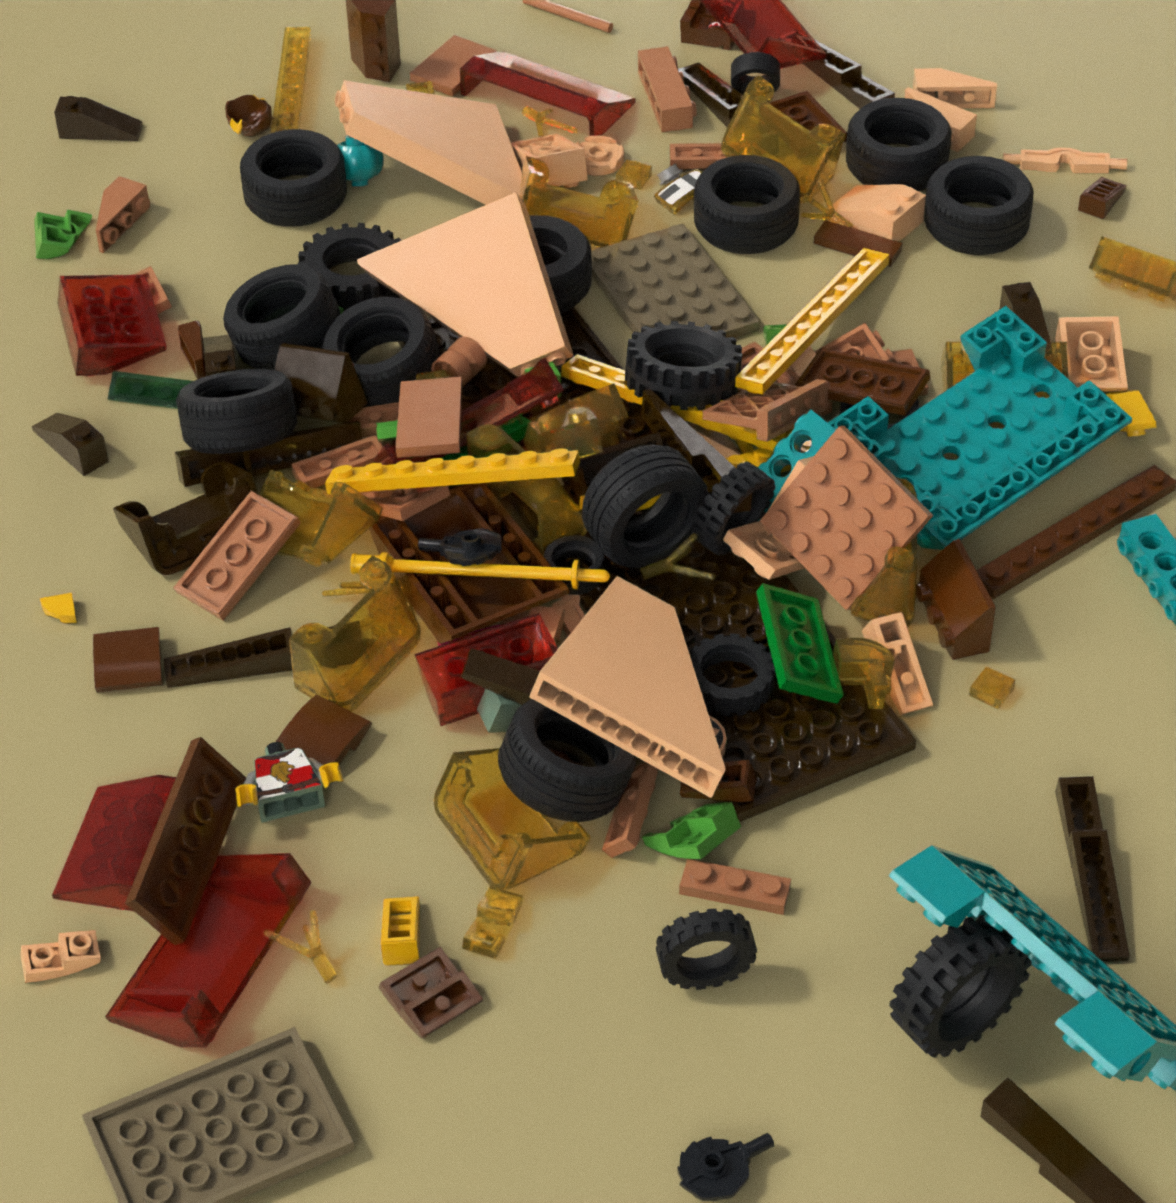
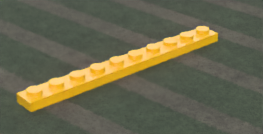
[735,248,889,394]
[561,354,812,453]

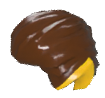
[225,94,273,137]

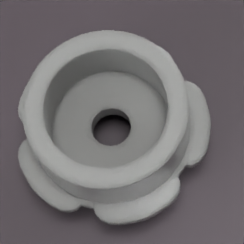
[657,163,683,186]

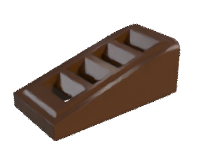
[1078,177,1127,219]
[178,320,206,380]
[680,760,756,802]

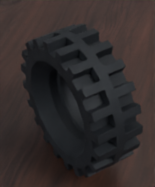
[298,223,402,311]
[625,321,743,410]
[889,915,1032,1058]

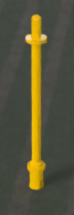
[350,552,610,589]

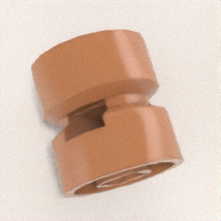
[431,337,487,387]

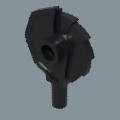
[418,528,502,566]
[677,1133,774,1202]

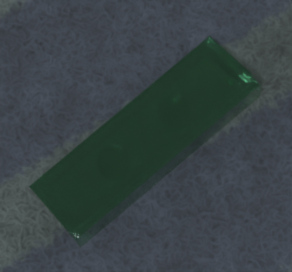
[107,371,193,409]

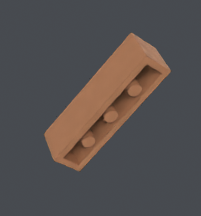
[638,46,697,132]

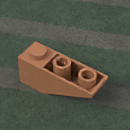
[96,176,150,253]

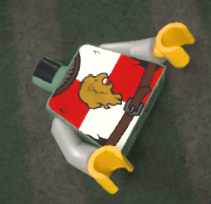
[235,742,344,823]

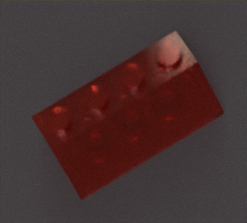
[415,613,558,726]

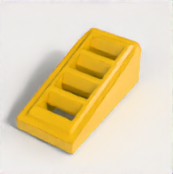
[381,896,420,966]

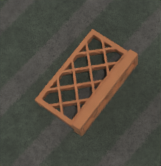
[703,379,828,442]

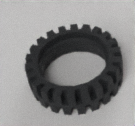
[692,462,775,556]

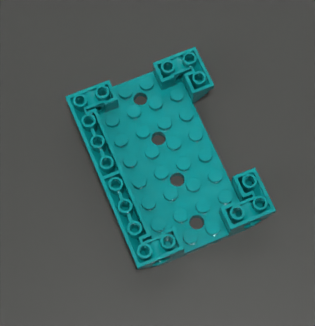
[828,306,1133,550]
[889,845,1176,1091]

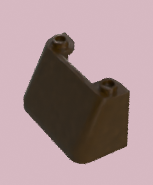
[113,460,259,575]

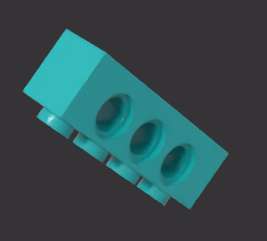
[758,409,836,521]
[1117,514,1176,625]

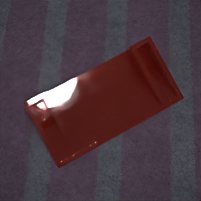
[105,853,312,1048]

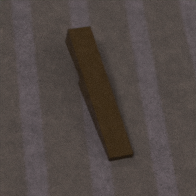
[778,30,895,109]
[678,62,781,157]
[641,389,752,514]
[174,421,362,487]
[163,620,367,688]
[461,648,540,705]
[1055,776,1130,962]
[980,1077,1146,1203]

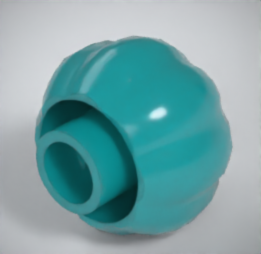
[337,135,384,187]

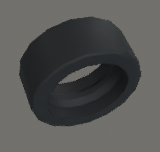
[731,52,780,97]
[544,535,605,595]

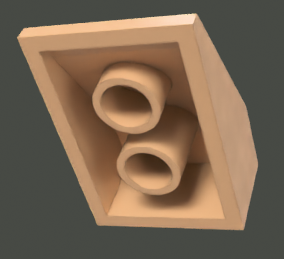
[511,134,588,193]
[824,184,926,242]
[1055,316,1128,392]

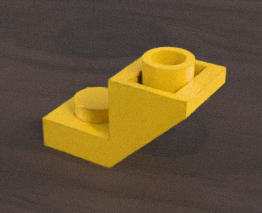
[1105,390,1156,437]

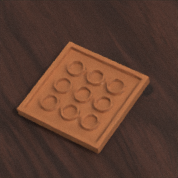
[760,426,934,610]

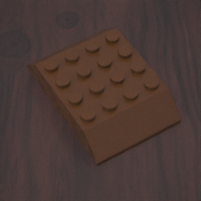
[367,483,569,644]

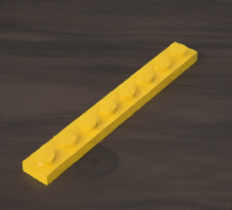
[325,448,580,495]

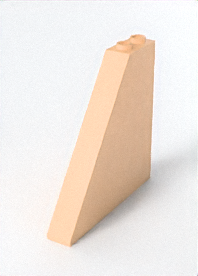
[335,80,532,211]
[357,193,574,378]
[529,576,726,798]

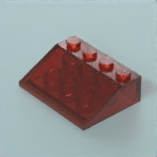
[57,275,167,376]
[52,775,176,911]

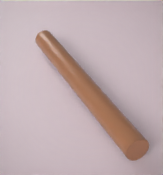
[523,0,613,33]

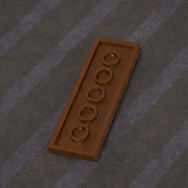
[125,737,246,945]

